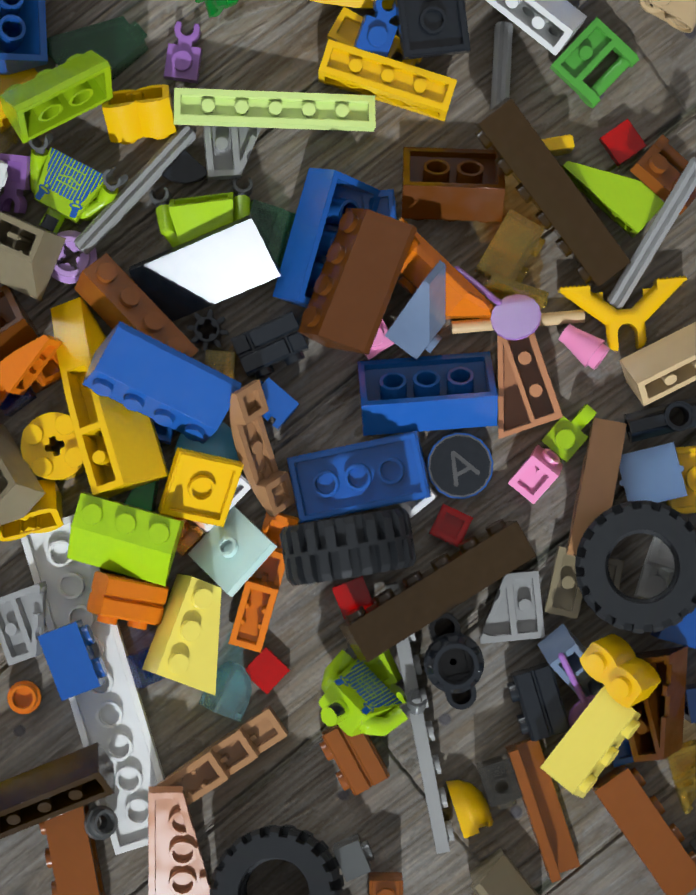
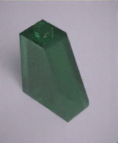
[47,16,149,81]

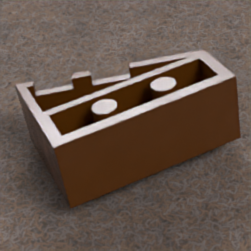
[628,646,688,762]

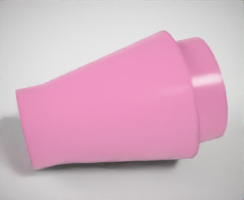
[558,324,610,370]

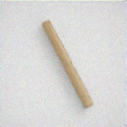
[451,309,585,334]

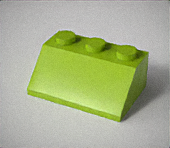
[0,50,113,144]
[67,493,184,586]

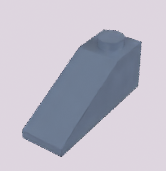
[385,260,446,360]
[537,624,604,697]

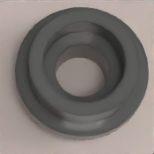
[84,805,118,840]

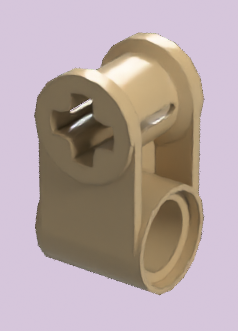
[639,0,696,33]

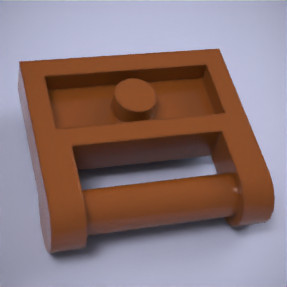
[630,134,696,215]

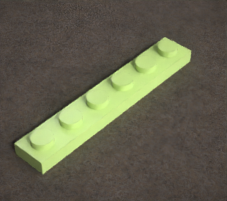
[173,88,376,132]

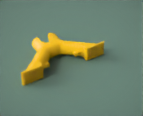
[557,276,687,351]

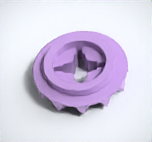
[51,230,98,284]

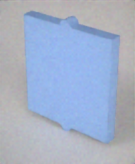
[619,442,688,503]

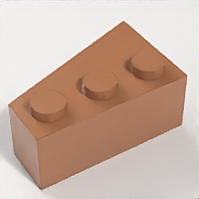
[497,332,563,439]

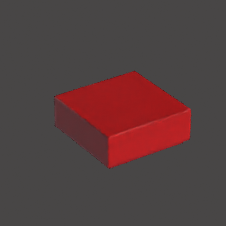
[599,119,647,166]
[428,503,473,548]
[332,576,374,619]
[243,646,290,694]

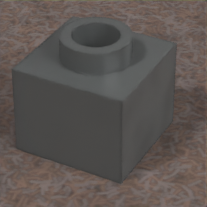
[333,833,375,882]

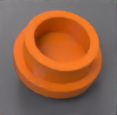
[7,680,42,714]

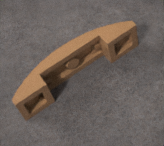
[230,380,296,517]

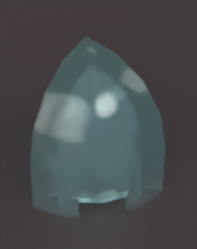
[198,661,252,722]

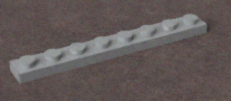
[384,582,455,854]

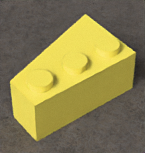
[142,574,222,695]
[540,686,641,798]

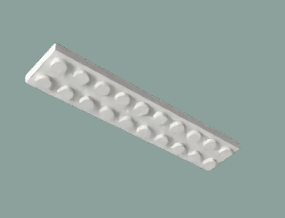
[21,515,165,855]

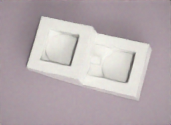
[634,536,675,599]

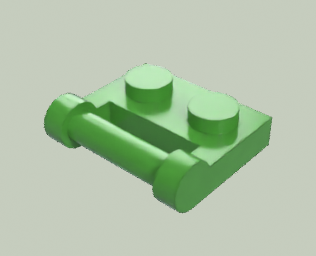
[550,17,639,109]

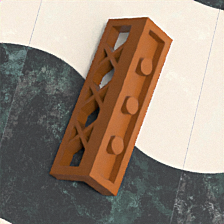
[505,738,580,883]

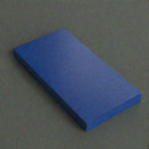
[287,431,432,523]

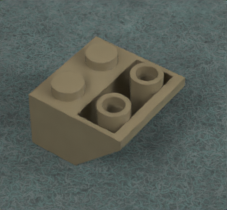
[0,211,66,301]
[469,847,539,895]

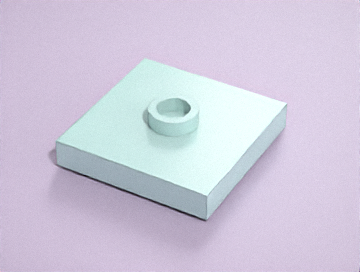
[188,506,277,597]

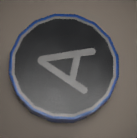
[426,432,493,499]

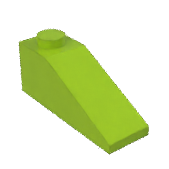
[562,161,665,238]

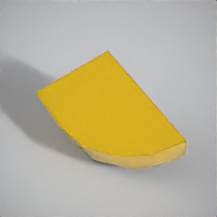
[446,780,494,839]

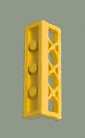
[318,39,457,122]

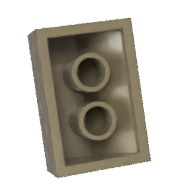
[0,424,45,526]

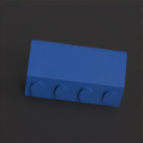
[0,0,48,75]
[273,168,381,308]
[82,321,242,444]
[357,351,498,436]

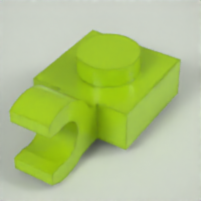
[540,404,597,463]
[363,649,406,704]

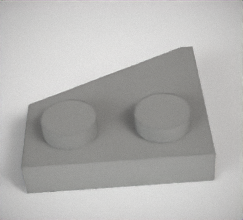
[203,126,261,181]
[480,570,545,644]
[0,581,47,666]

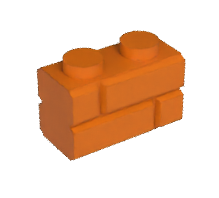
[86,571,169,630]

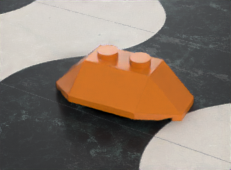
[398,217,495,319]

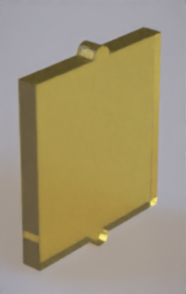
[484,274,549,310]

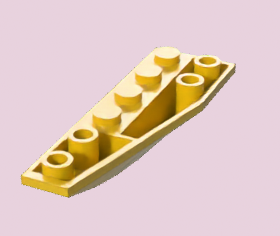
[50,297,169,498]

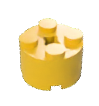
[21,412,85,480]

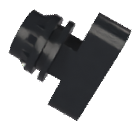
[424,612,484,710]

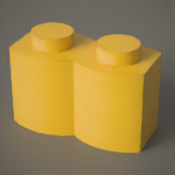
[102,84,176,145]
[0,480,64,541]
[579,634,661,708]

